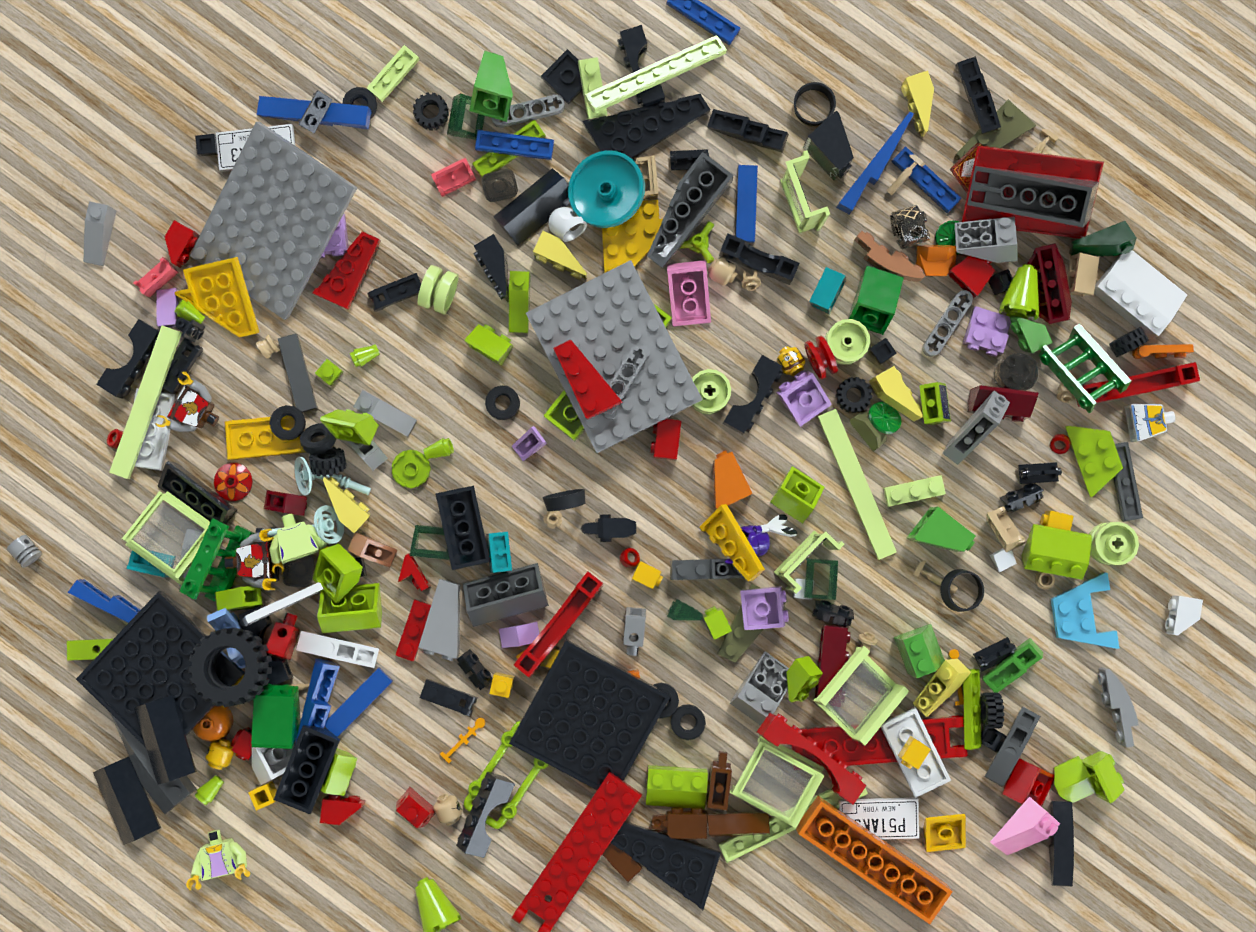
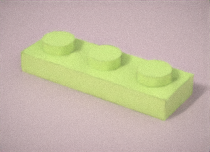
[367,45,420,102]
[578,57,608,119]
[883,475,946,507]

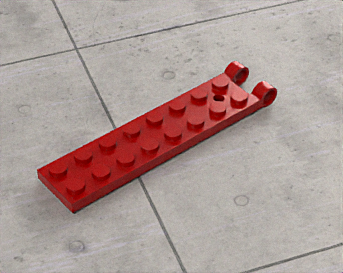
[791,715,968,770]
[511,772,642,932]

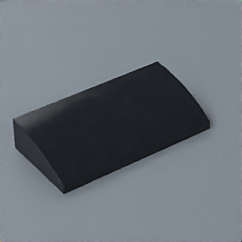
[435,485,491,570]

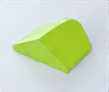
[1054,756,1096,803]

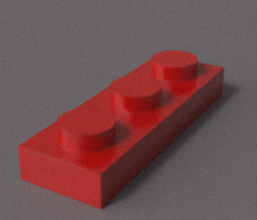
[395,599,431,662]

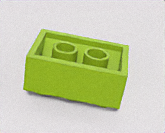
[1021,524,1092,580]
[317,583,382,633]
[646,765,708,809]

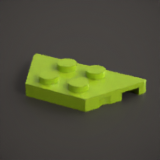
[1065,426,1123,497]

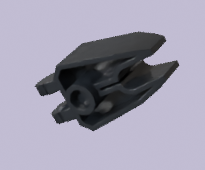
[581,514,636,542]

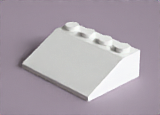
[1094,250,1187,339]

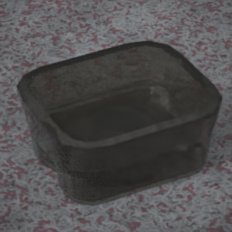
[482,169,518,202]
[282,555,314,587]

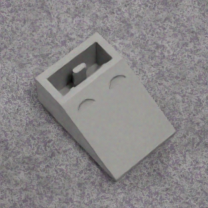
[955,217,1018,263]
[730,651,789,725]

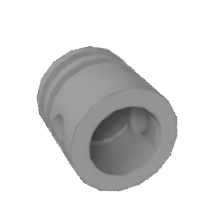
[7,535,42,568]

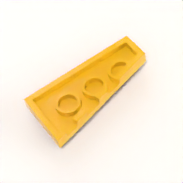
[699,504,765,582]

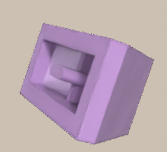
[512,426,547,461]
[499,622,539,648]

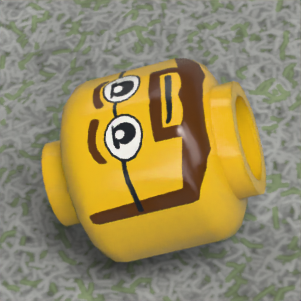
[777,346,806,376]

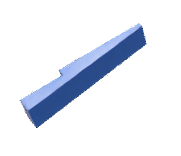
[257,96,371,129]
[836,112,914,215]
[68,579,140,623]
[295,659,340,744]

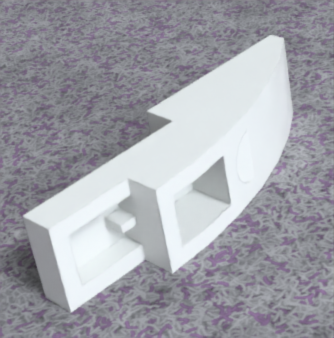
[296,631,379,668]

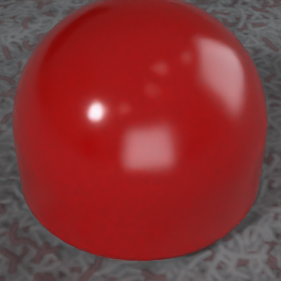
[107,429,123,449]
[1050,434,1071,454]
[620,548,640,568]

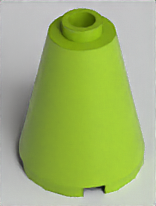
[999,264,1039,320]
[415,877,462,932]

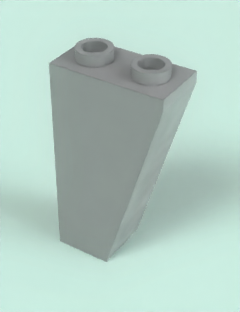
[942,391,1010,465]
[418,579,460,661]

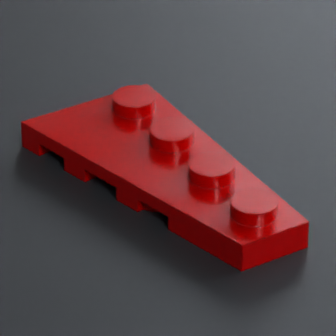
[312,231,381,310]
[553,340,623,420]

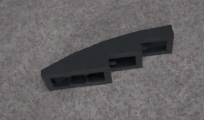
[956,56,1001,134]
[707,109,789,153]
[1049,801,1074,887]

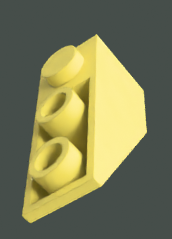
[901,70,934,137]
[533,231,587,280]
[869,366,923,421]
[323,476,370,533]
[913,659,971,717]

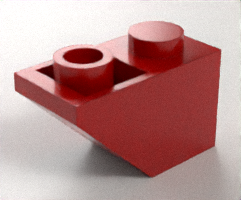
[164,220,200,268]
[320,794,366,825]

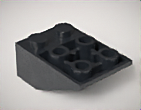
[473,234,509,303]

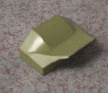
[849,410,887,452]

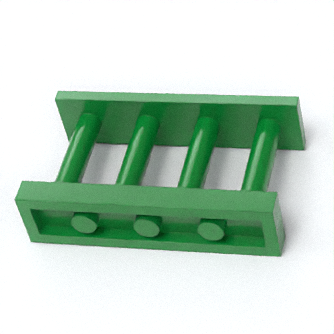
[1039,323,1131,413]
[179,518,255,602]

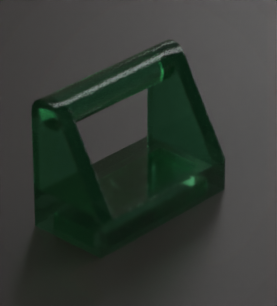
[447,93,485,140]
[410,525,449,560]
[804,558,839,600]
[666,597,703,620]

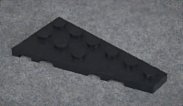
[582,94,711,159]
[610,821,721,910]

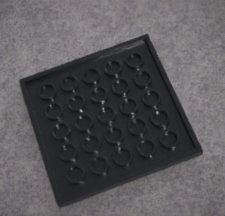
[76,591,245,748]
[509,639,671,790]

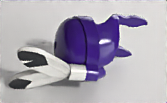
[715,514,797,564]

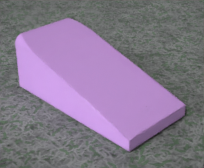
[157,288,180,328]

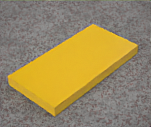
[225,415,307,460]

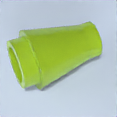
[174,299,205,324]
[349,344,380,367]
[423,438,454,460]
[195,775,224,805]

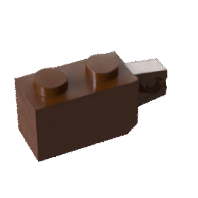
[706,751,732,810]
[652,807,707,839]

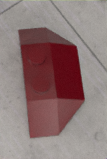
[1027,243,1072,324]

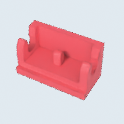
[431,157,476,197]
[133,257,179,298]

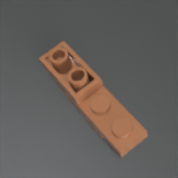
[854,231,926,282]

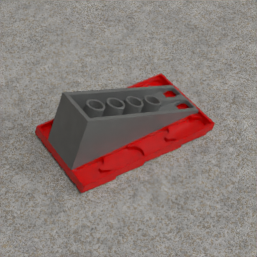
[962,146,1104,239]

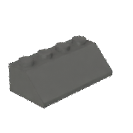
[463,563,549,627]

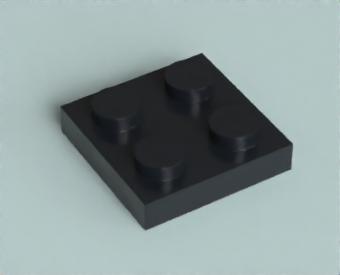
[541,49,582,105]

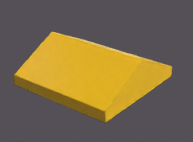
[923,814,966,852]

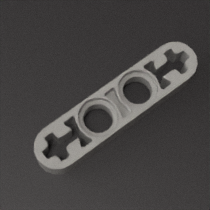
[492,95,565,128]
[922,290,973,357]
[602,346,647,415]

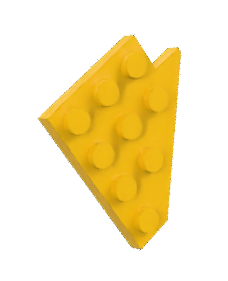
[602,200,663,273]
[174,257,260,337]

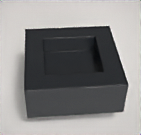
[195,134,218,157]
[869,338,897,365]

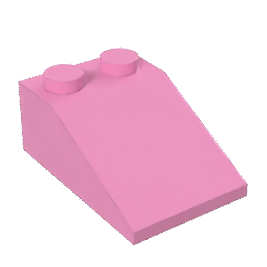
[667,260,711,326]
[990,797,1060,855]

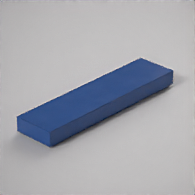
[666,0,741,46]
[475,130,554,160]
[891,146,962,213]
[736,165,758,243]
[325,667,393,737]

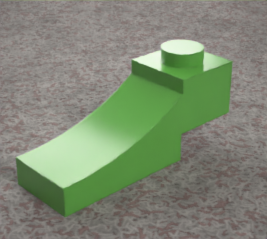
[983,638,1043,693]

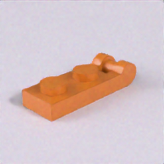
[1132,344,1194,359]

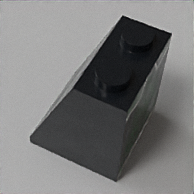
[803,111,854,181]

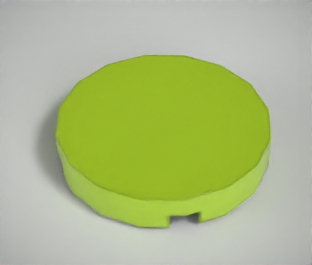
[392,450,431,488]

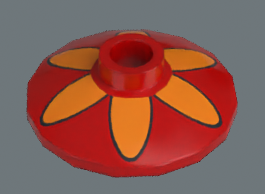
[214,463,253,501]

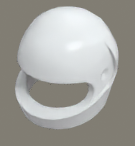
[548,207,587,242]

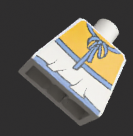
[1124,404,1175,442]

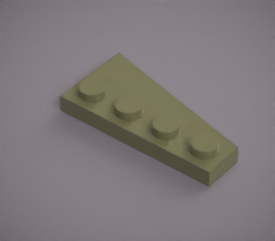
[955,99,1036,163]
[717,584,787,663]

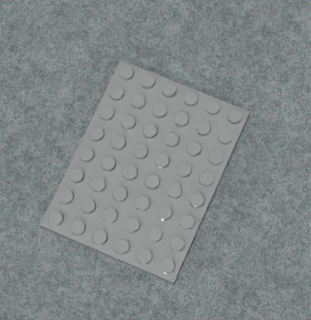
[190,122,357,320]
[526,260,703,453]

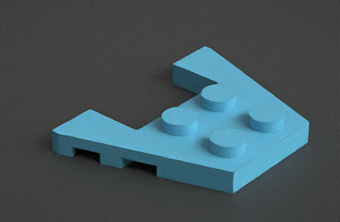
[1050,572,1120,649]

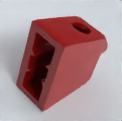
[948,256,995,299]
[266,613,300,660]
[396,787,435,829]

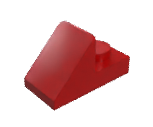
[398,553,431,591]

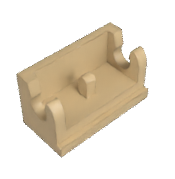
[634,155,658,199]
[1067,253,1099,297]
[986,507,1026,552]

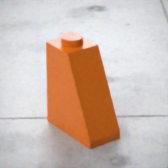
[713,450,753,510]

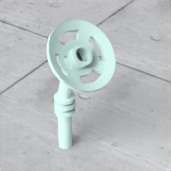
[294,457,371,496]
[263,505,344,544]

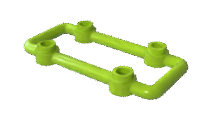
[464,721,548,829]

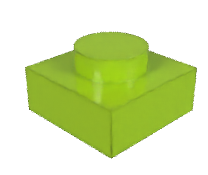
[315,359,343,386]

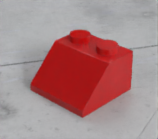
[1002,758,1054,807]

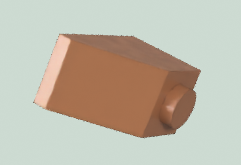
[348,532,397,568]

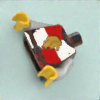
[155,372,219,432]
[225,529,276,591]

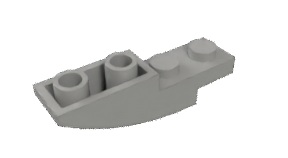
[1098,667,1139,747]

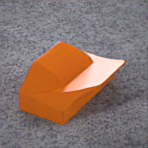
[916,245,957,276]

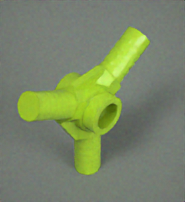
[679,221,714,264]

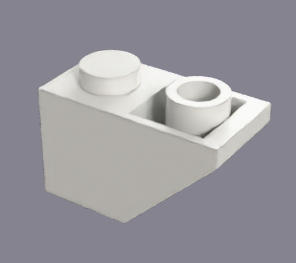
[1165,595,1203,636]

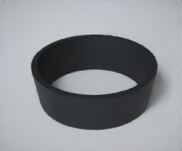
[794,82,836,126]
[543,489,586,511]
[940,569,984,612]

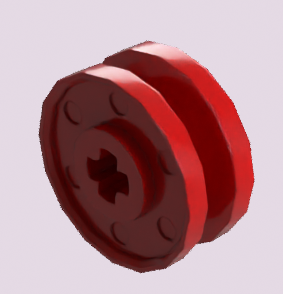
[804,335,838,380]

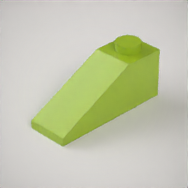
[509,271,531,333]

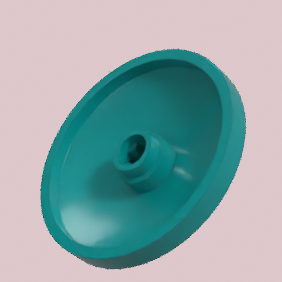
[568,151,645,228]

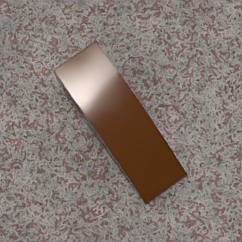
[708,813,770,837]

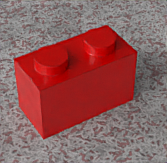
[650,419,682,460]

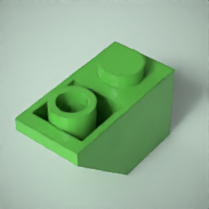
[1009,316,1053,353]

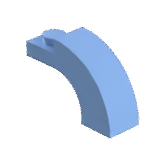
[207,608,246,669]

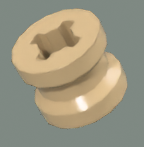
[256,334,280,359]

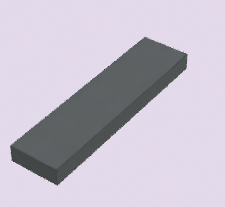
[278,333,318,412]
[1113,442,1143,522]

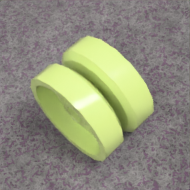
[418,265,459,315]
[825,319,870,365]
[692,369,731,414]
[1089,522,1139,565]

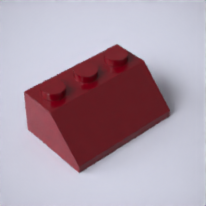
[967,385,1039,422]

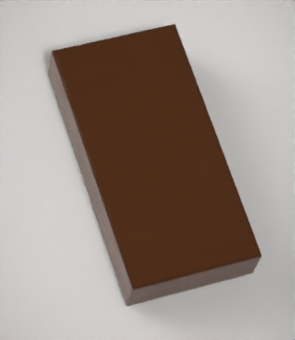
[602,843,643,882]

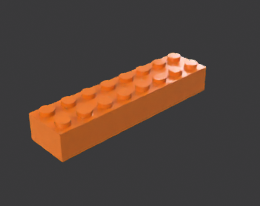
[796,796,953,924]

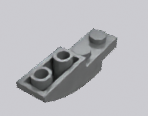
[670,559,744,580]
[984,707,1041,787]

